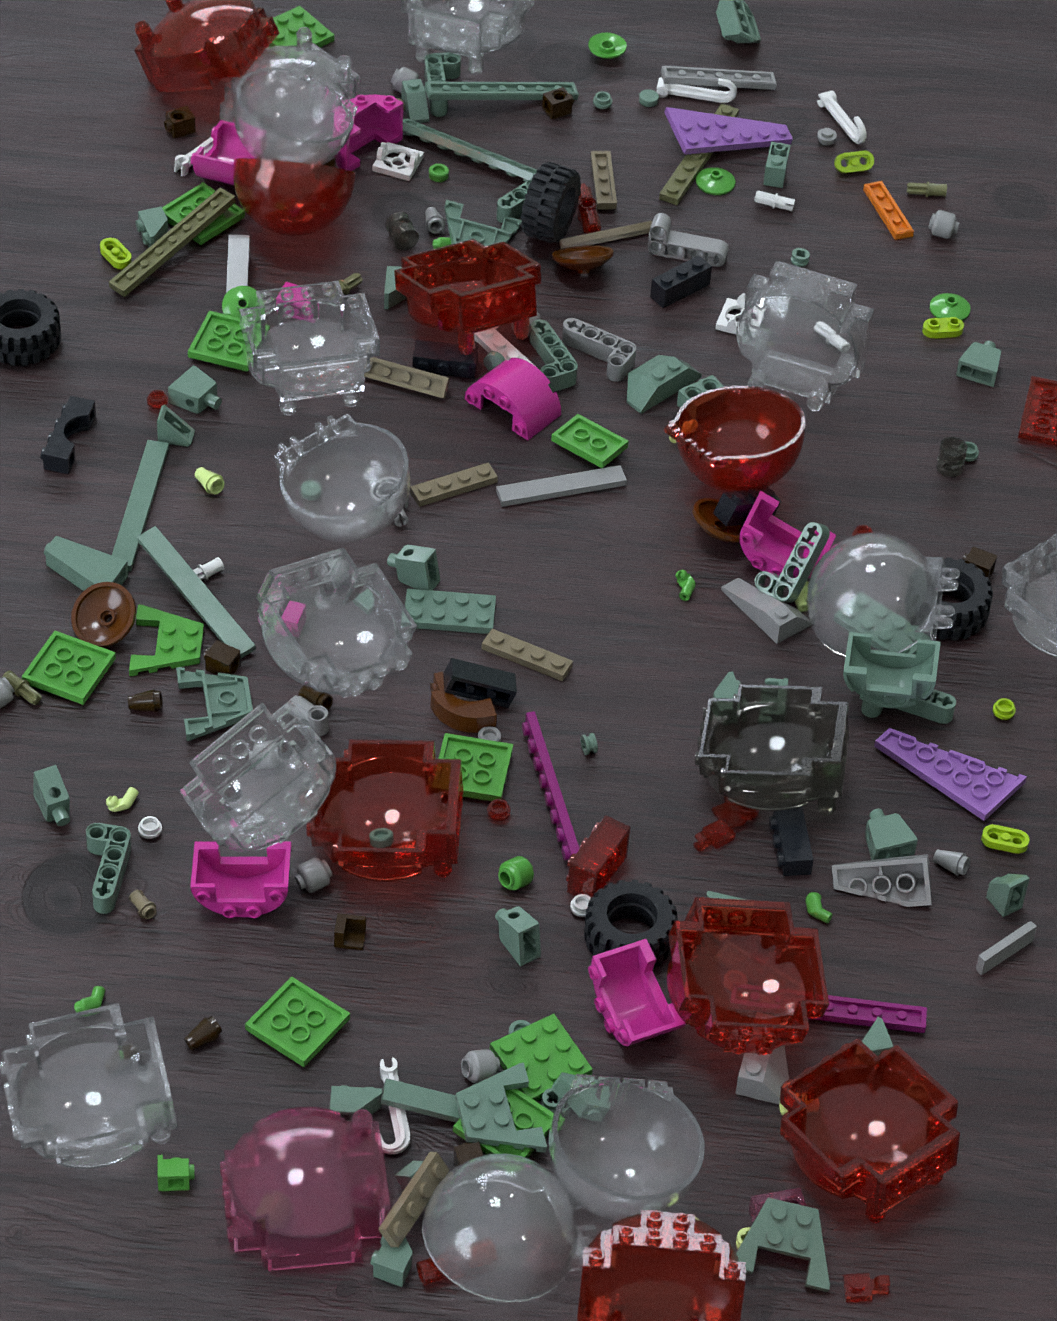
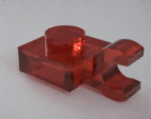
[693,819,736,851]
[843,1273,890,1303]

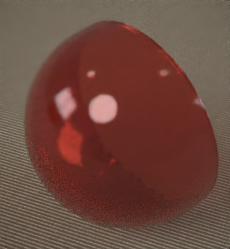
[233,158,356,236]
[664,386,805,492]

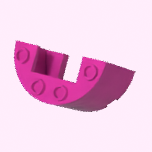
[335,95,403,174]
[190,120,266,188]
[464,358,561,440]
[740,491,836,578]
[190,841,291,918]
[588,939,686,1046]

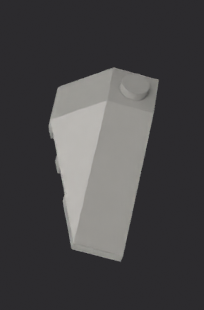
[721,578,812,644]
[832,854,932,907]
[735,1013,790,1104]

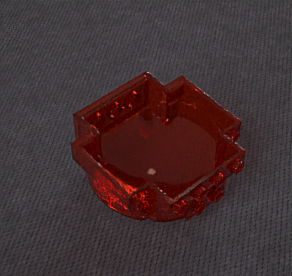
[134,0,279,93]
[394,239,541,354]
[306,739,464,882]
[667,897,829,1055]
[780,1038,960,1223]
[576,1210,746,1321]

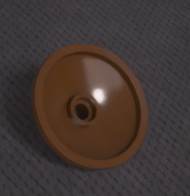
[552,245,614,274]
[692,498,743,543]
[71,582,136,648]

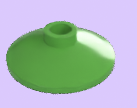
[588,33,627,58]
[696,168,735,195]
[222,285,264,322]
[930,293,971,321]

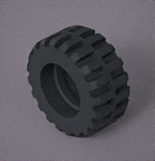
[521,162,581,243]
[0,289,61,366]
[905,557,993,641]
[584,879,678,967]

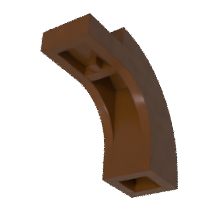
[430,672,497,733]

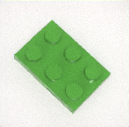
[551,414,629,468]

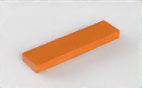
[863,181,914,240]

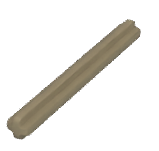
[559,221,652,249]

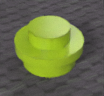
[993,698,1016,720]

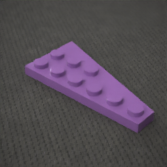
[664,107,793,155]
[874,728,1027,821]

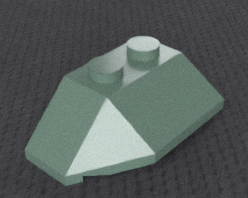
[716,0,761,43]
[627,355,702,414]

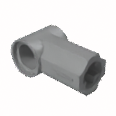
[286,695,329,736]

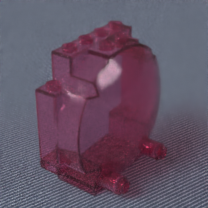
[220,1107,391,1271]

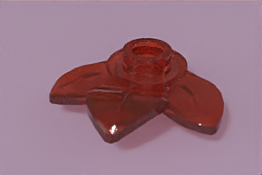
[712,790,759,828]

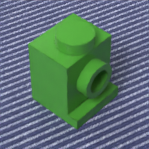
[158,1155,194,1191]

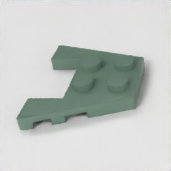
[444,200,522,260]
[176,667,253,741]
[455,1063,547,1152]
[729,1198,830,1292]

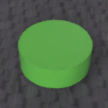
[429,164,449,182]

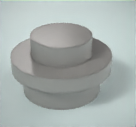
[817,128,837,146]

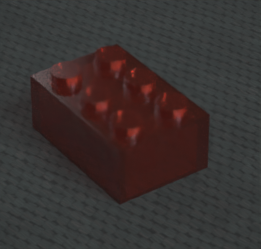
[566,815,631,898]

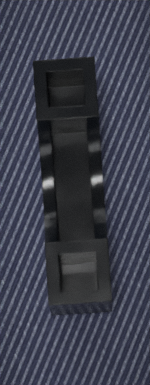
[40,396,96,474]

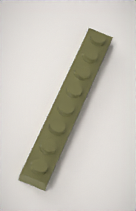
[659,104,739,205]
[109,188,236,297]

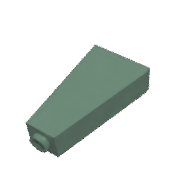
[44,536,128,591]

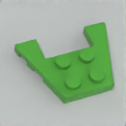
[129,604,204,676]

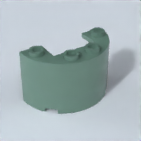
[843,632,941,708]

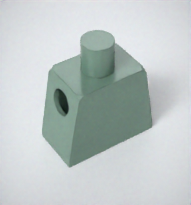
[956,341,1001,387]
[168,365,222,414]
[387,545,441,590]
[33,765,70,826]
[865,809,918,860]
[495,906,541,966]

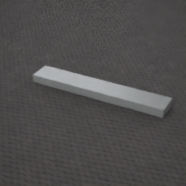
[661,66,777,90]
[496,465,627,507]

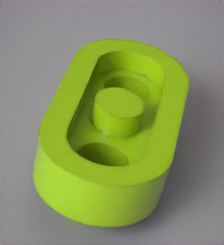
[834,151,874,173]
[100,238,132,269]
[922,317,964,338]
[981,824,1029,854]

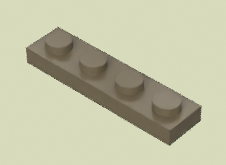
[590,151,617,210]
[364,356,450,399]
[410,462,498,507]
[482,629,573,682]
[378,1152,449,1248]

